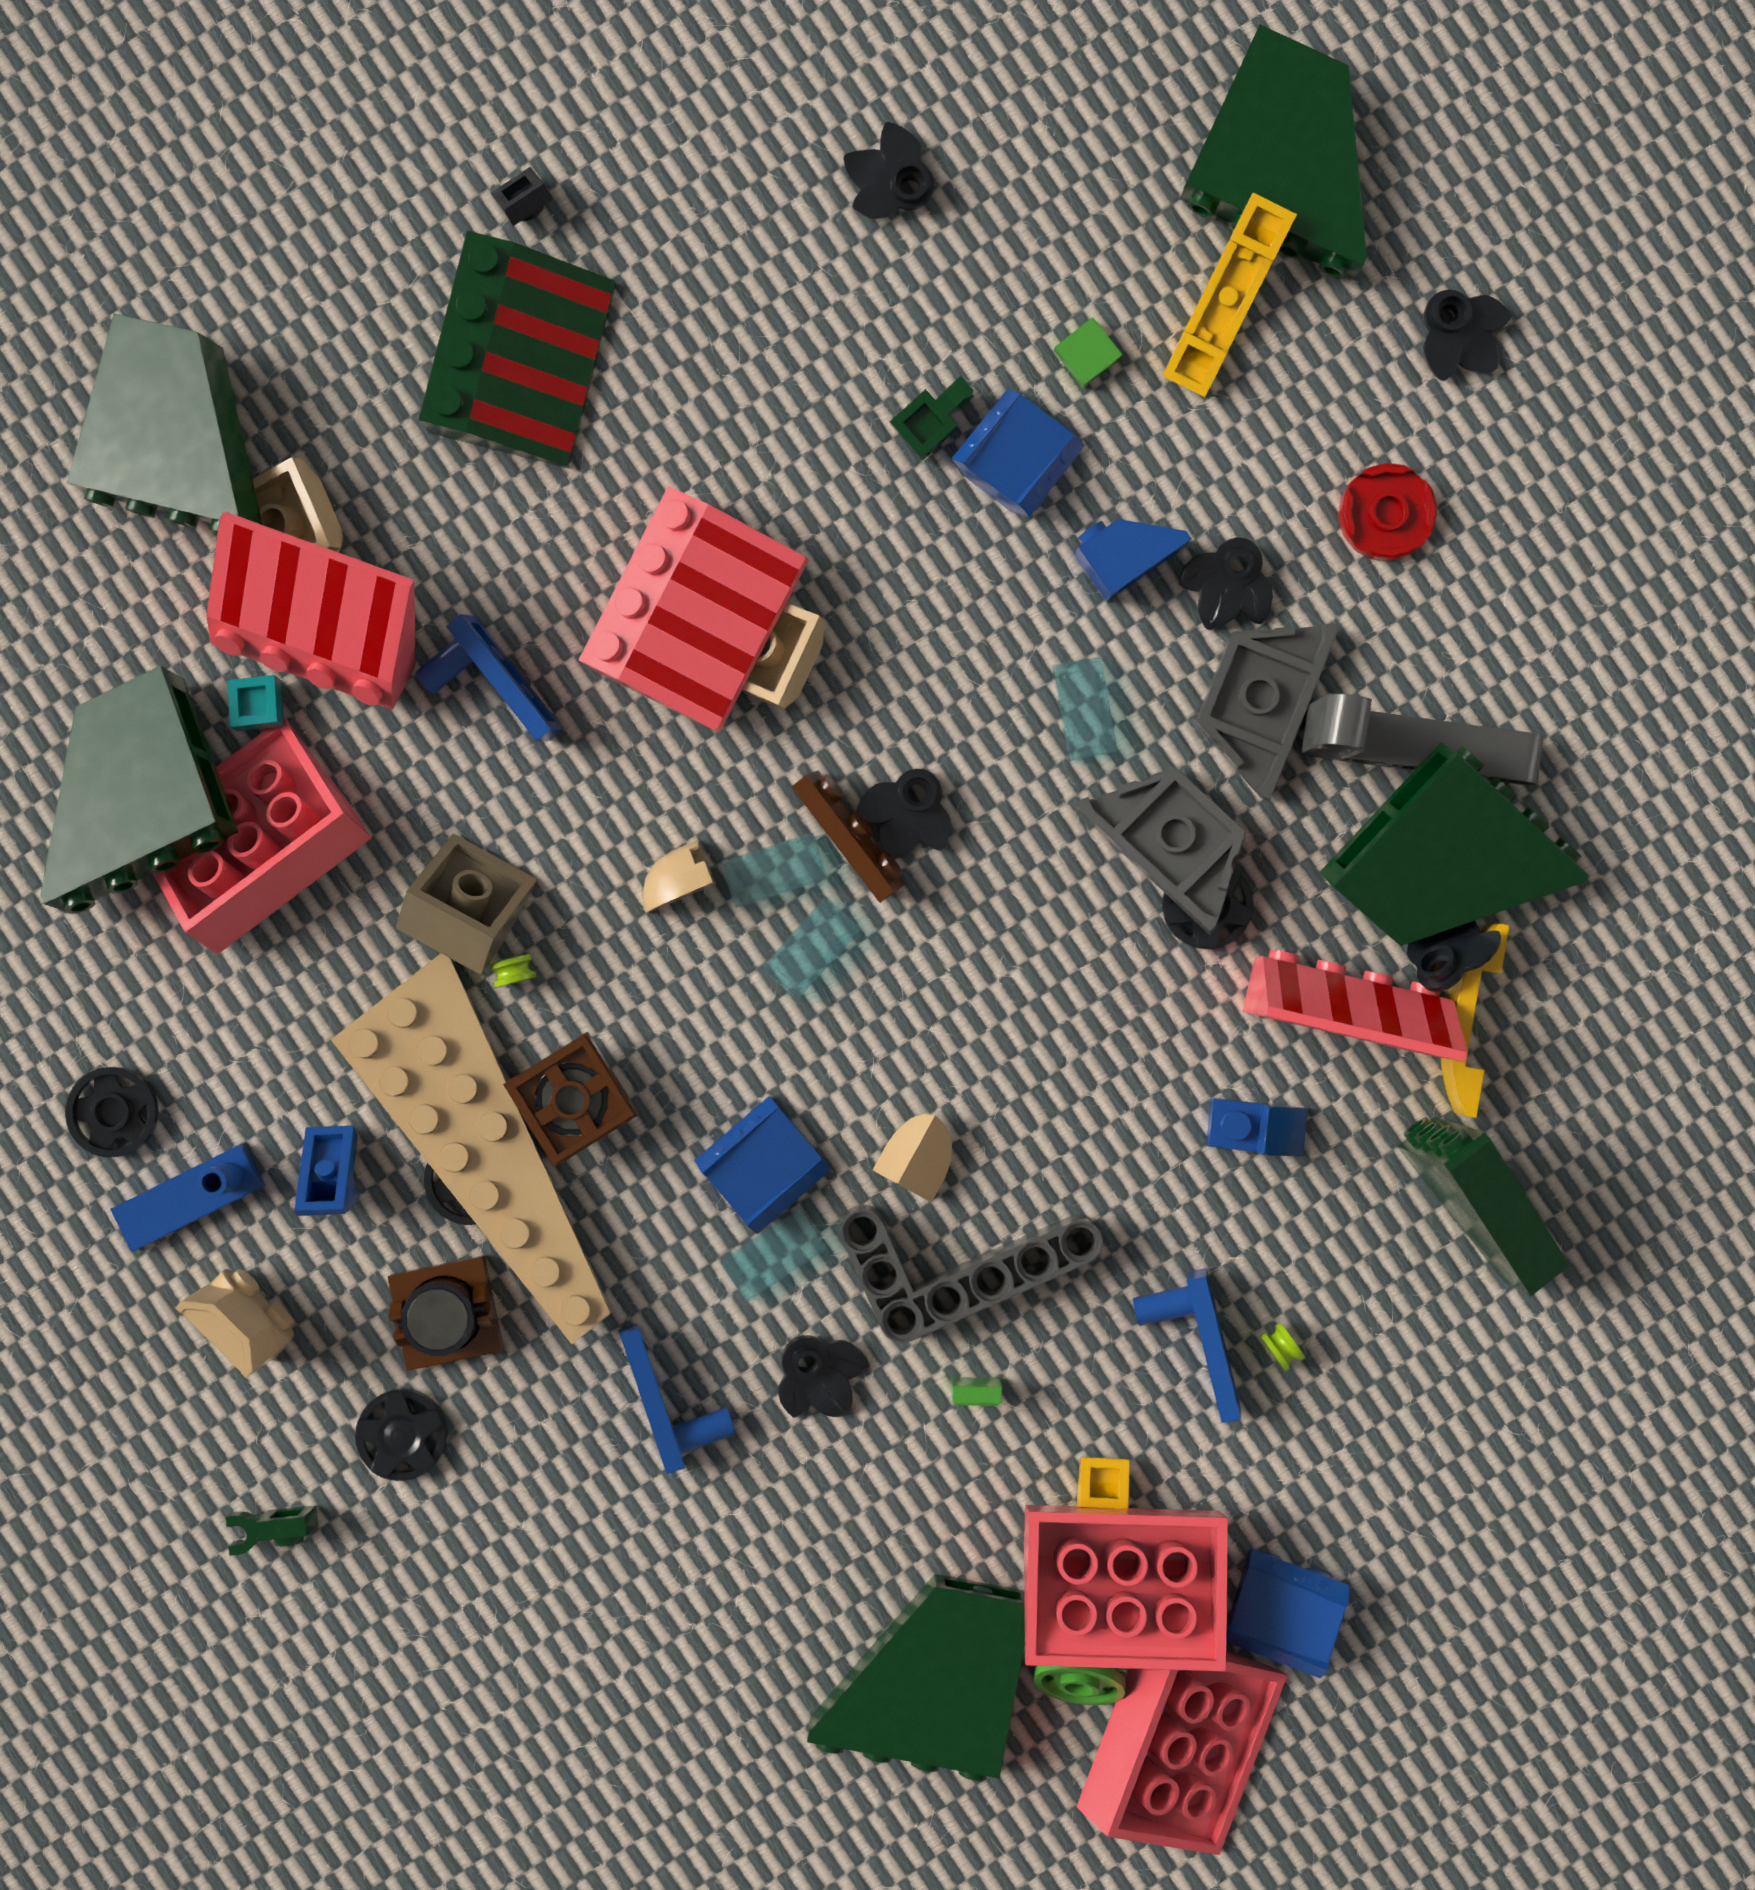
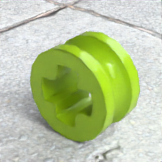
[488,954,537,988]
[1260,1322,1306,1372]

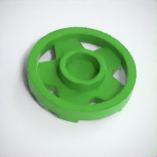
[1034,1666,1126,1705]

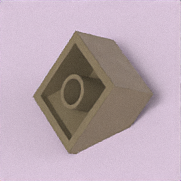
[396,833,537,975]

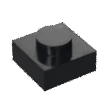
[490,167,554,226]

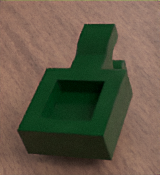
[890,376,974,461]
[225,1505,318,1556]

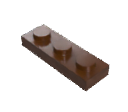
[791,770,905,903]

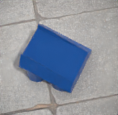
[952,388,1085,517]
[694,1096,832,1234]
[1226,1549,1349,1678]

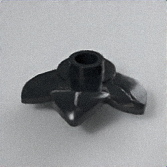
[843,122,934,219]
[1423,290,1512,381]
[1178,537,1273,630]
[856,769,951,859]
[1407,921,1501,992]
[778,1335,870,1418]

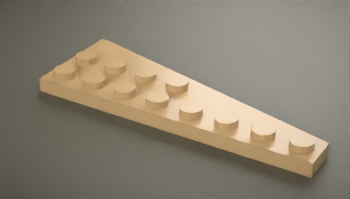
[331,953,612,1344]

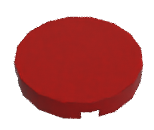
[1338,463,1438,562]

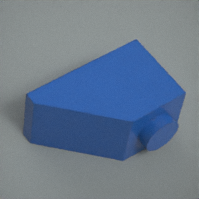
[1074,519,1192,602]

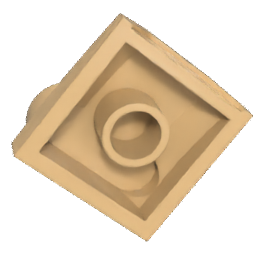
[252,457,343,552]
[742,603,825,709]
[175,1269,294,1378]

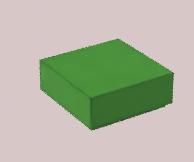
[1054,317,1122,388]
[951,1377,1002,1406]

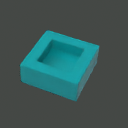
[227,675,284,732]

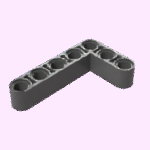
[1302,694,1544,785]
[841,1204,1103,1343]

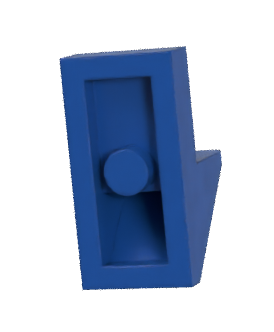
[1206,1097,1308,1156]
[294,1125,360,1216]

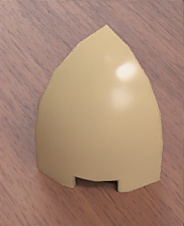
[642,840,716,914]
[873,1114,952,1203]

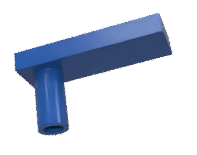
[415,614,564,741]
[110,1143,266,1252]
[1133,1268,1241,1423]
[618,1323,736,1475]

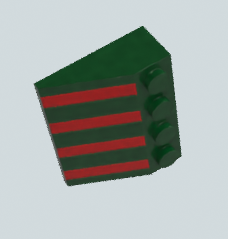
[418,230,616,469]

